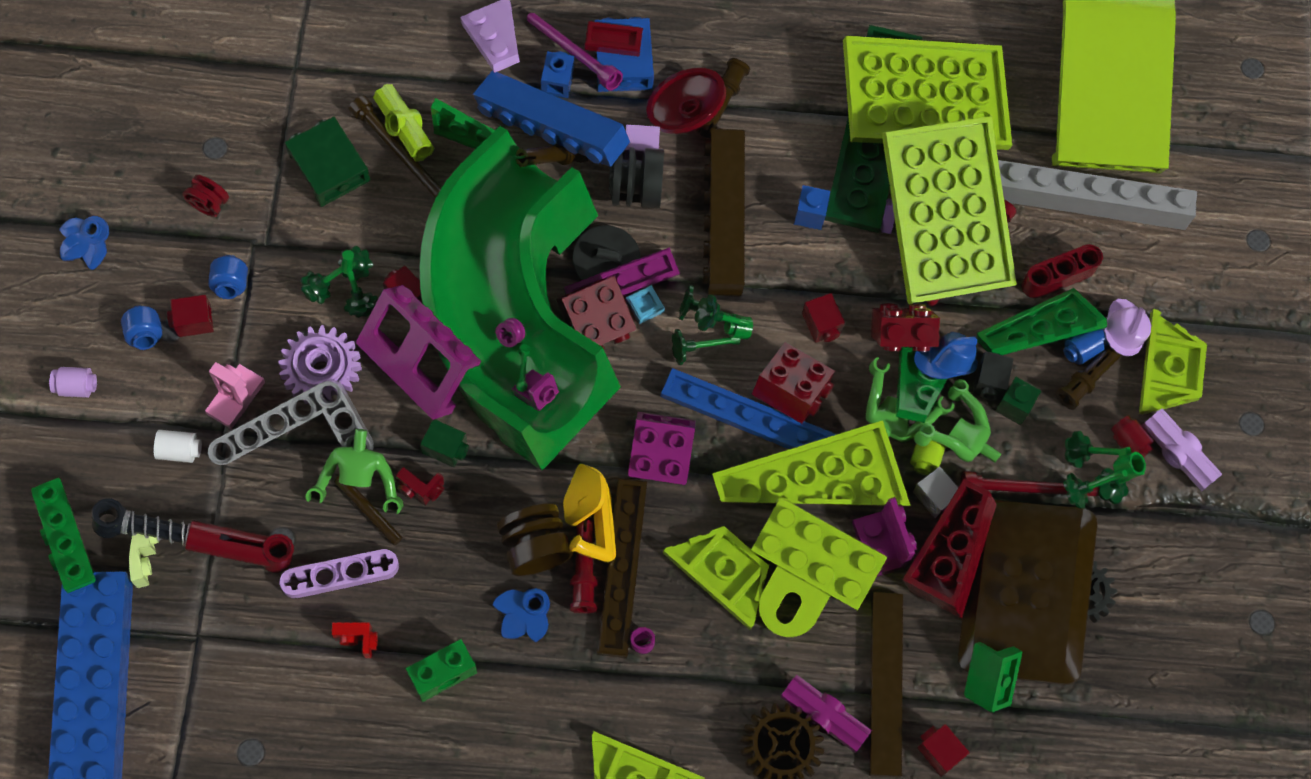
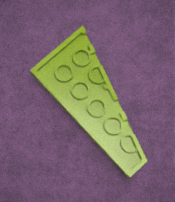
[712,420,911,506]

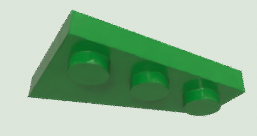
[431,98,515,149]
[896,347,947,423]

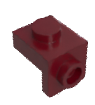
[396,467,444,506]

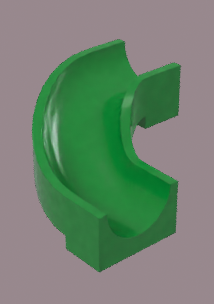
[420,126,621,470]

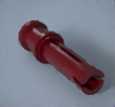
[569,520,597,614]

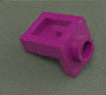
[512,369,559,411]

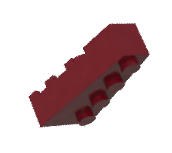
[902,479,997,618]

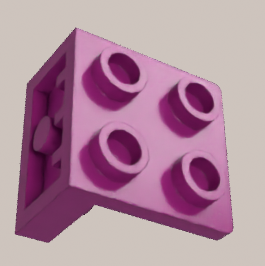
[628,412,696,485]
[852,497,917,576]

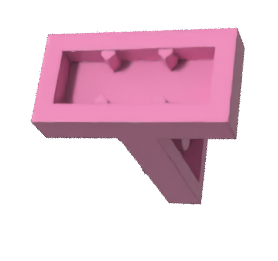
[205,362,265,429]

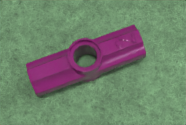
[781,675,872,753]

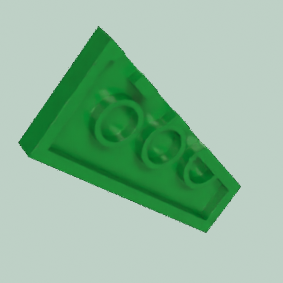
[977,288,1107,355]

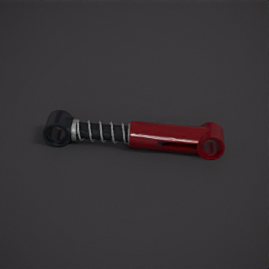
[92,498,294,573]

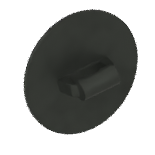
[573,225,641,280]

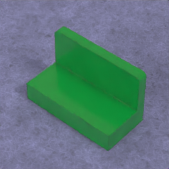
[964,642,1023,713]

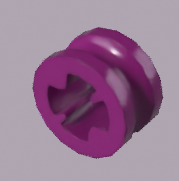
[496,318,525,347]

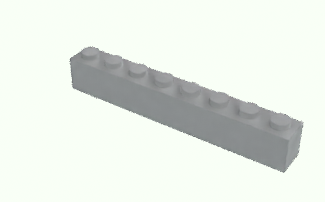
[998,160,1197,230]

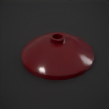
[646,68,726,134]

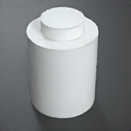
[154,430,202,463]

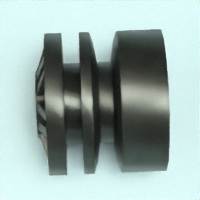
[609,147,664,209]

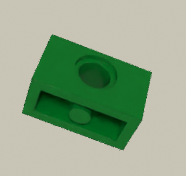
[406,639,477,702]

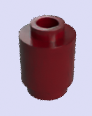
[1110,415,1154,457]

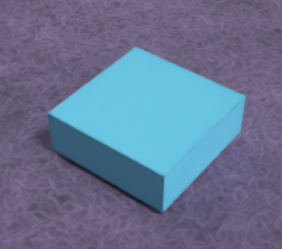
[626,285,665,324]

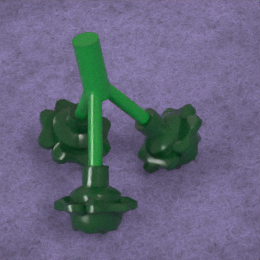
[300,246,378,318]

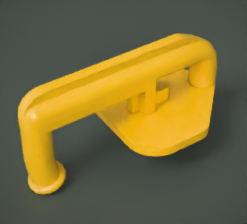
[563,464,616,562]

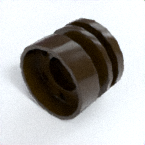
[497,503,573,576]

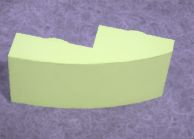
[129,534,159,588]

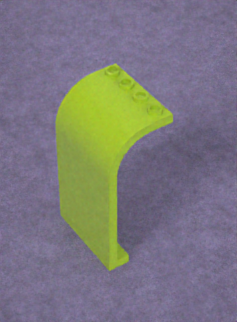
[1052,0,1176,173]

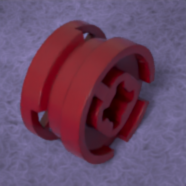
[182,175,229,217]

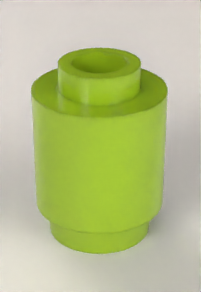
[910,431,946,475]

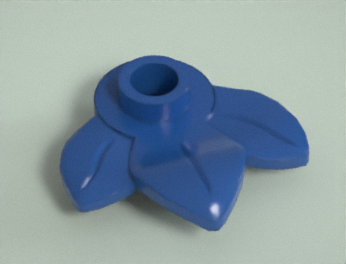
[59,216,109,270]
[493,588,550,642]

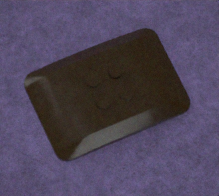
[958,500,1098,685]

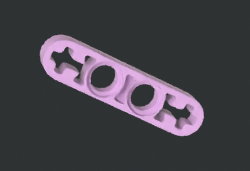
[280,549,399,598]

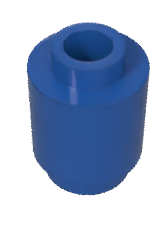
[1063,329,1108,365]

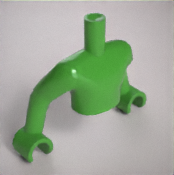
[865,357,954,443]
[914,379,1001,463]
[306,429,403,514]

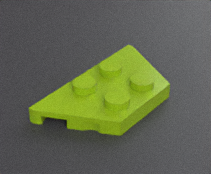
[1139,309,1207,415]
[663,526,769,630]
[592,731,705,779]

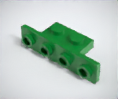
[31,478,96,593]

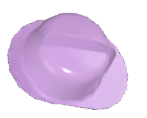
[1104,299,1151,356]

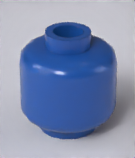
[208,255,248,299]
[121,305,163,350]

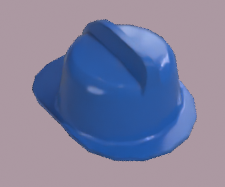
[914,332,978,379]

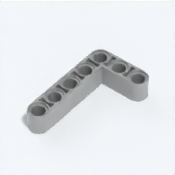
[208,379,374,465]

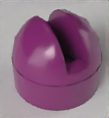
[631,627,655,654]

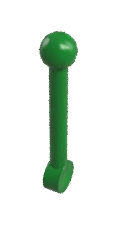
[516,344,531,392]

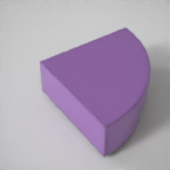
[880,198,895,234]

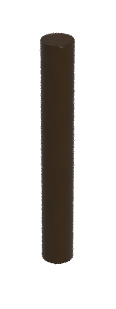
[334,475,403,546]

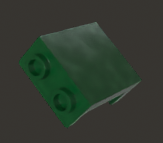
[284,116,370,207]

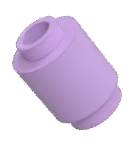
[49,367,97,398]

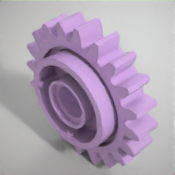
[278,325,362,404]

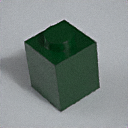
[995,377,1041,426]
[420,419,469,467]

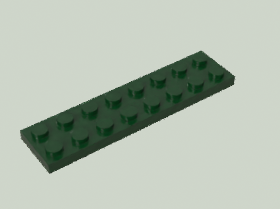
[825,25,922,233]

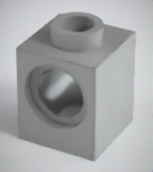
[913,466,958,519]

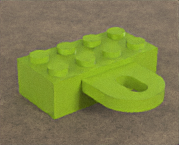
[751,497,887,637]

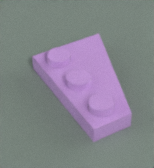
[460,0,520,73]

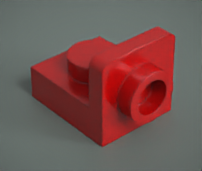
[332,622,378,658]

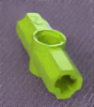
[373,84,435,161]

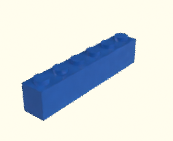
[473,70,630,167]

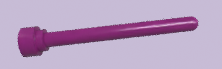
[527,13,623,91]

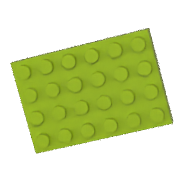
[843,36,1012,150]
[882,116,1017,304]

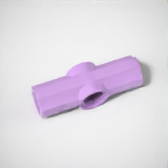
[1142,409,1222,492]

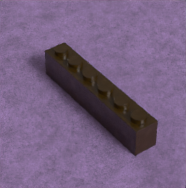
[703,129,745,296]

